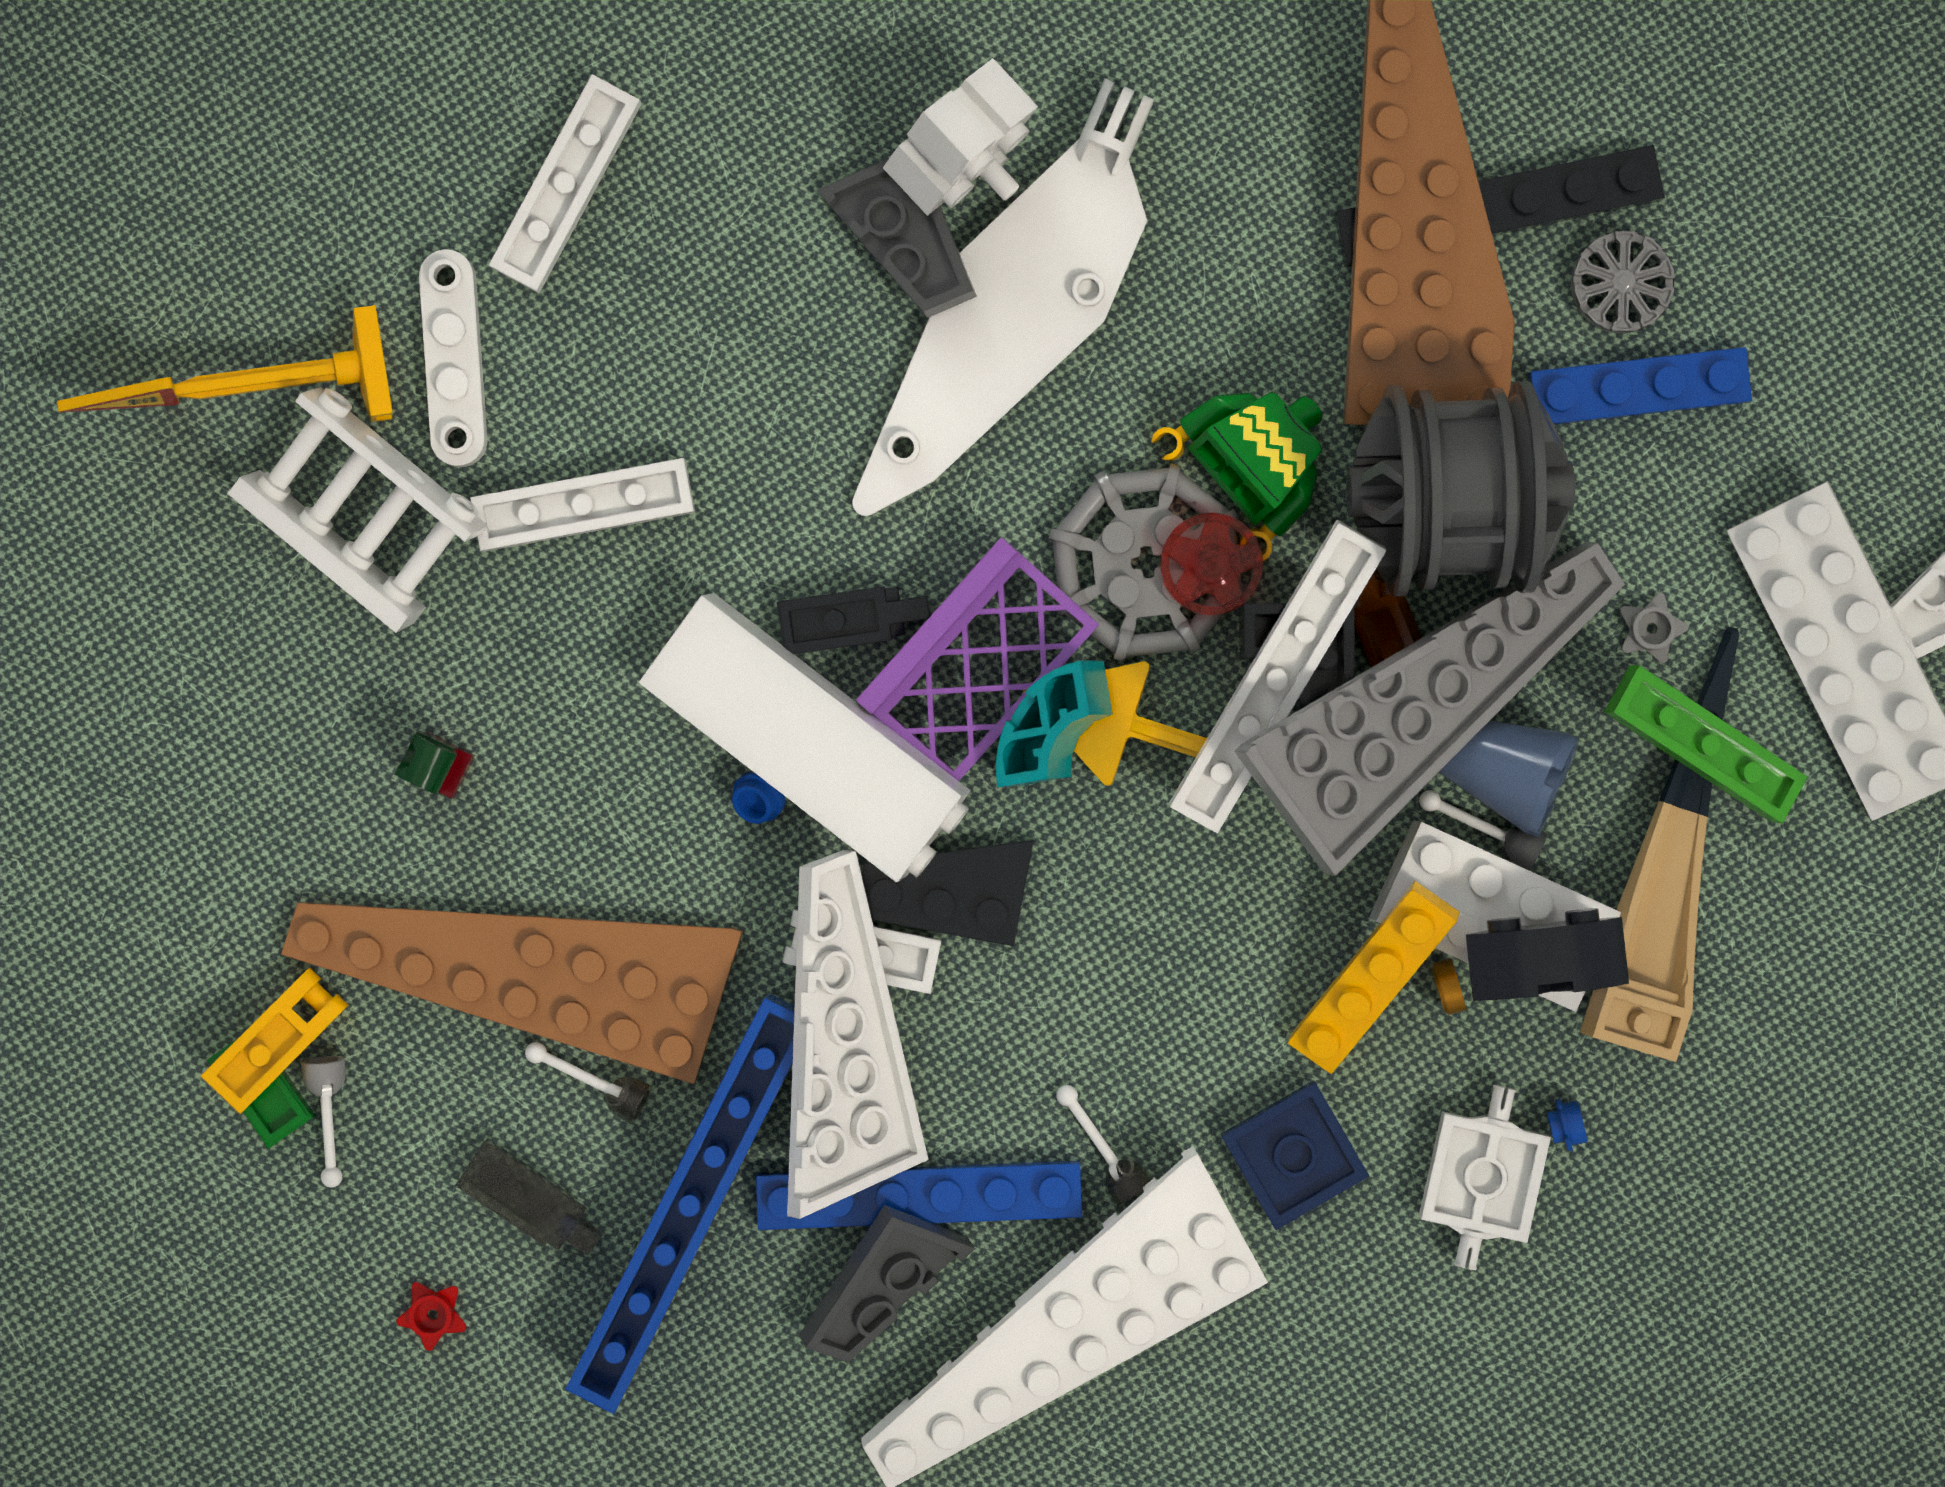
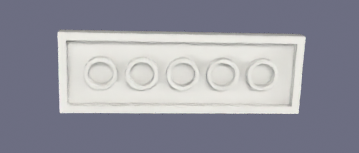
[1727,481,1945,821]

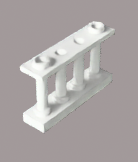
[228,387,488,633]

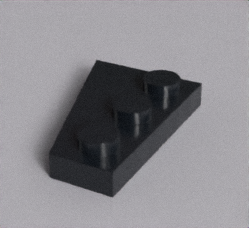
[862,840,1034,946]

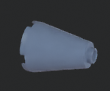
[1439,720,1578,837]

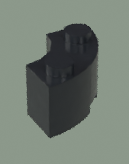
[1466,908,1629,1001]

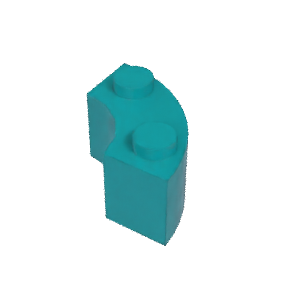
[996,660,1113,788]

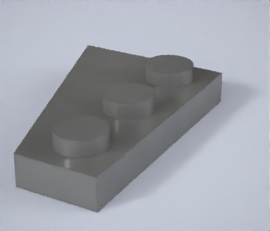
[799,1205,976,1363]

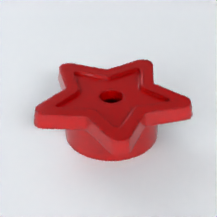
[396,1282,466,1351]

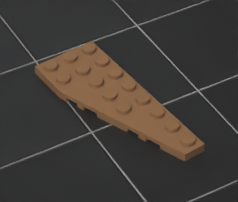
[1343,0,1515,425]

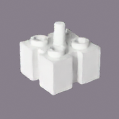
[883,58,1038,216]

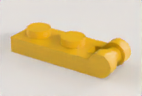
[200,968,349,1115]

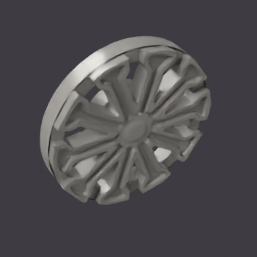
[1571,231,1674,334]

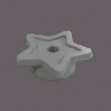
[1620,593,1689,663]

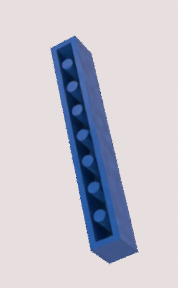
[565,993,795,1414]

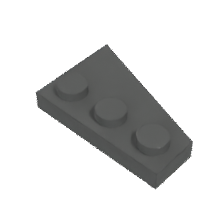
[817,159,977,318]

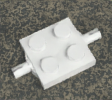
[1419,1085,1551,1270]

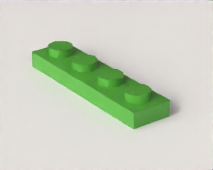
[1604,665,1808,824]

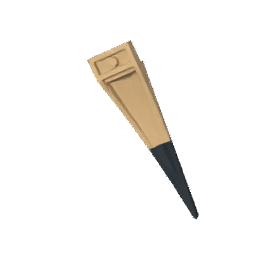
[1580,627,1740,1062]

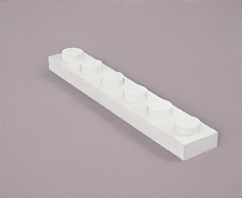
[1169,520,1387,834]

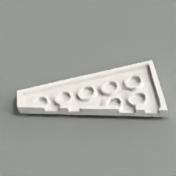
[787,850,928,1219]

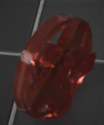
[1160,513,1263,616]

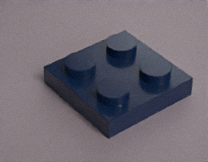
[1220,1080,1369,1230]

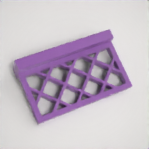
[856,537,1099,781]

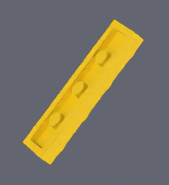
[1288,881,1460,1074]

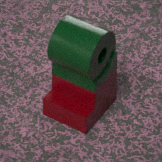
[394,732,475,799]

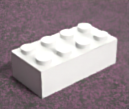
[1369,820,1621,1012]

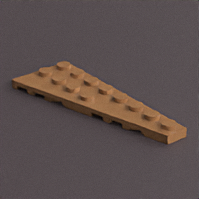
[281,902,743,1084]

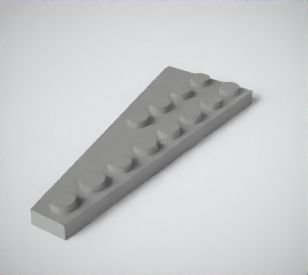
[1234,542,1625,876]

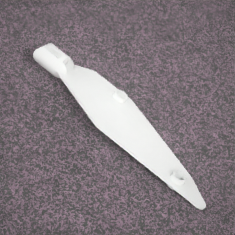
[852,79,1155,516]

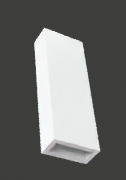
[638,593,971,882]

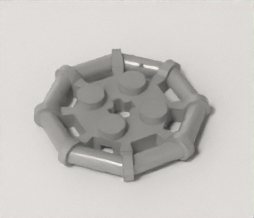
[1048,463,1246,662]

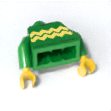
[1151,392,1323,562]

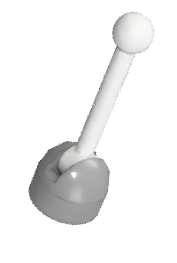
[301,1056,346,1188]

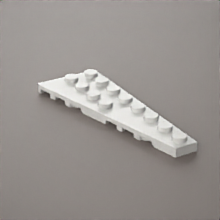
[861,1146,1268,1487]

